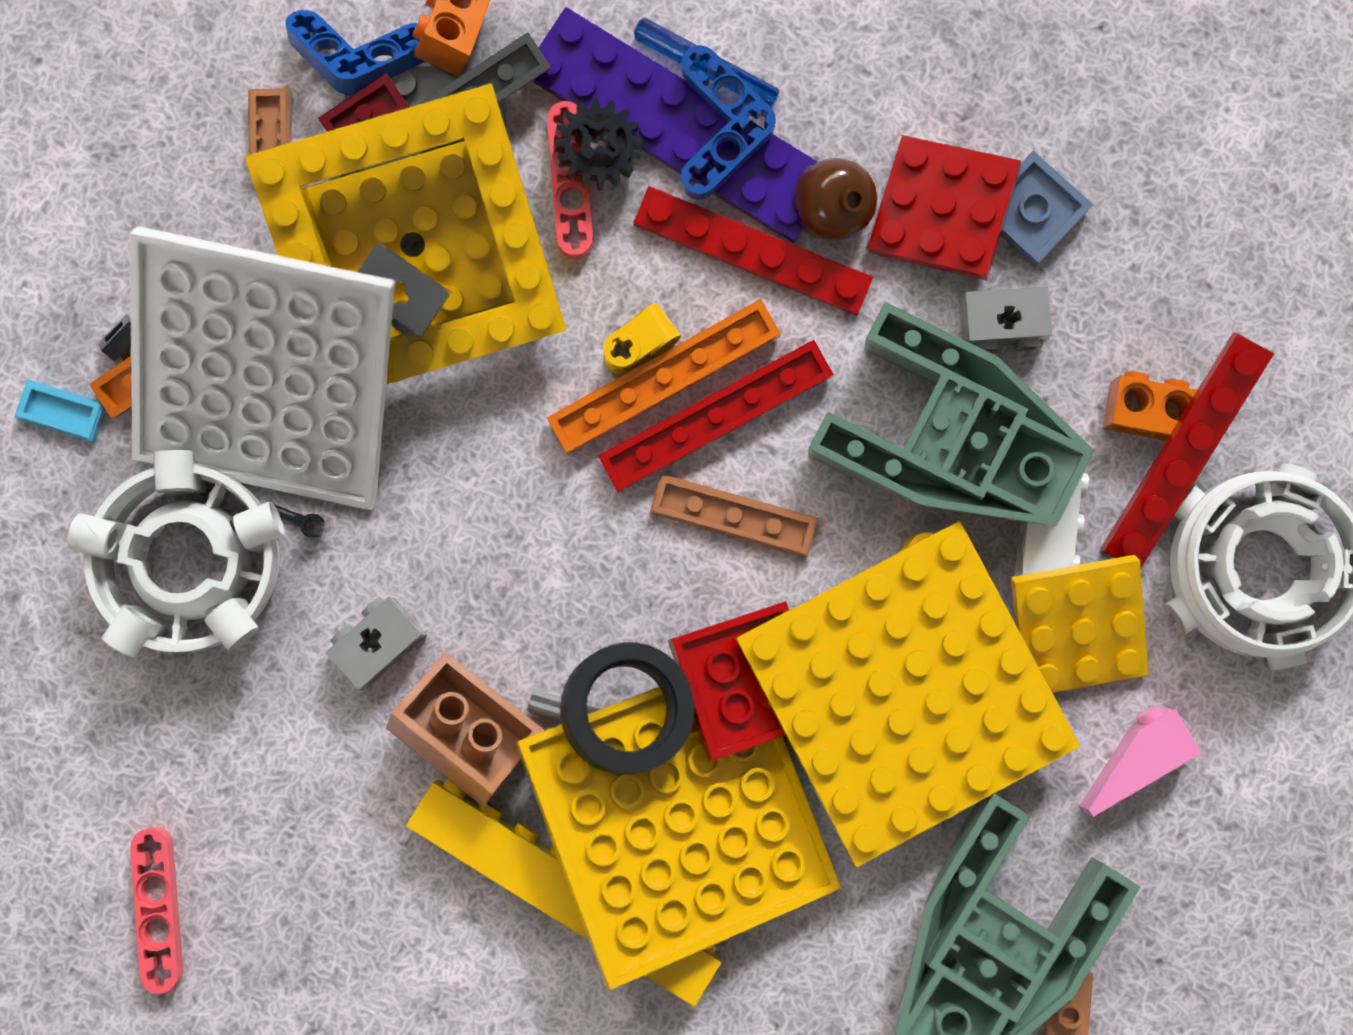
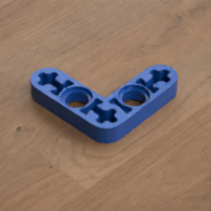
[285,10,426,95]
[681,45,776,200]

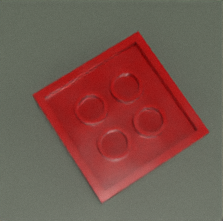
[868,135,1021,281]
[668,601,789,762]

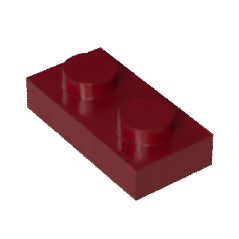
[318,73,409,132]

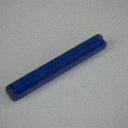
[634,18,780,108]

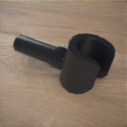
[274,504,325,538]

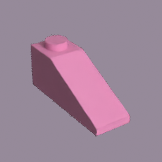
[1080,705,1202,817]

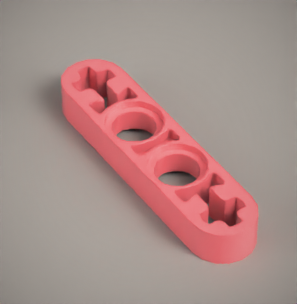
[547,101,594,259]
[130,827,183,994]

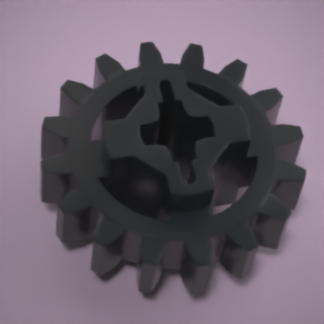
[553,98,643,191]

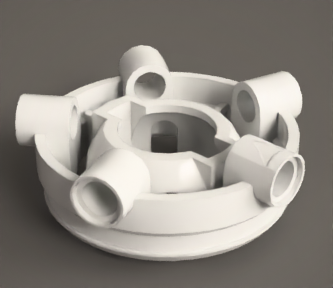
[67,450,285,658]
[1164,463,1353,670]

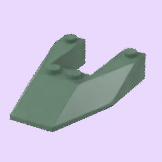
[808,302,1095,527]
[894,793,1140,1035]

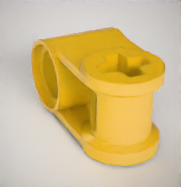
[603,303,682,375]

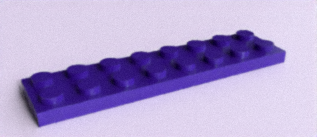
[532,6,818,244]

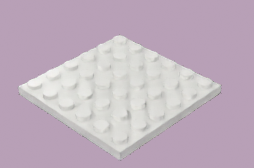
[130,226,395,510]

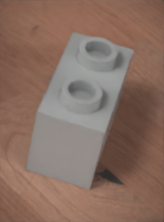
[959,286,1052,353]
[325,597,427,691]

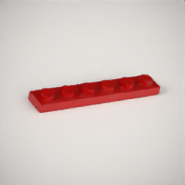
[633,186,873,316]
[1101,332,1275,568]
[598,340,834,493]

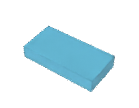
[14,379,106,443]

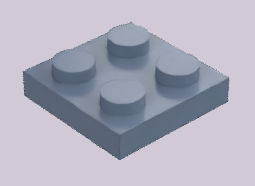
[1001,150,1093,267]

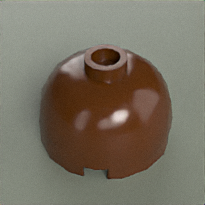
[793,158,878,241]

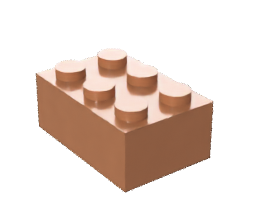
[386,651,544,807]

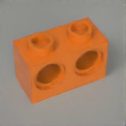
[412,0,491,77]
[1102,371,1197,441]

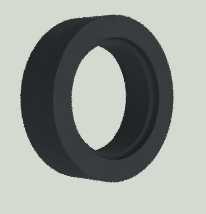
[560,642,694,775]

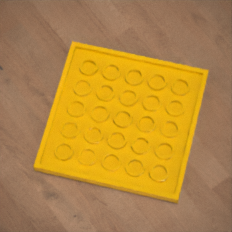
[735,521,1081,868]
[515,687,842,990]

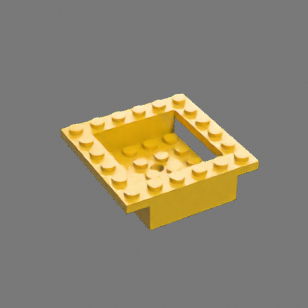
[244,83,567,385]

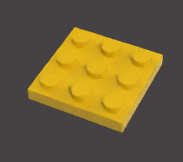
[1011,555,1149,693]

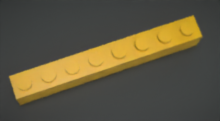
[406,778,722,1007]

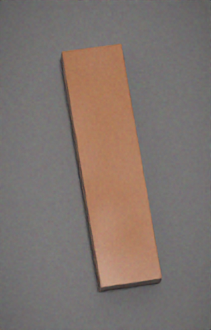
[650,474,819,558]

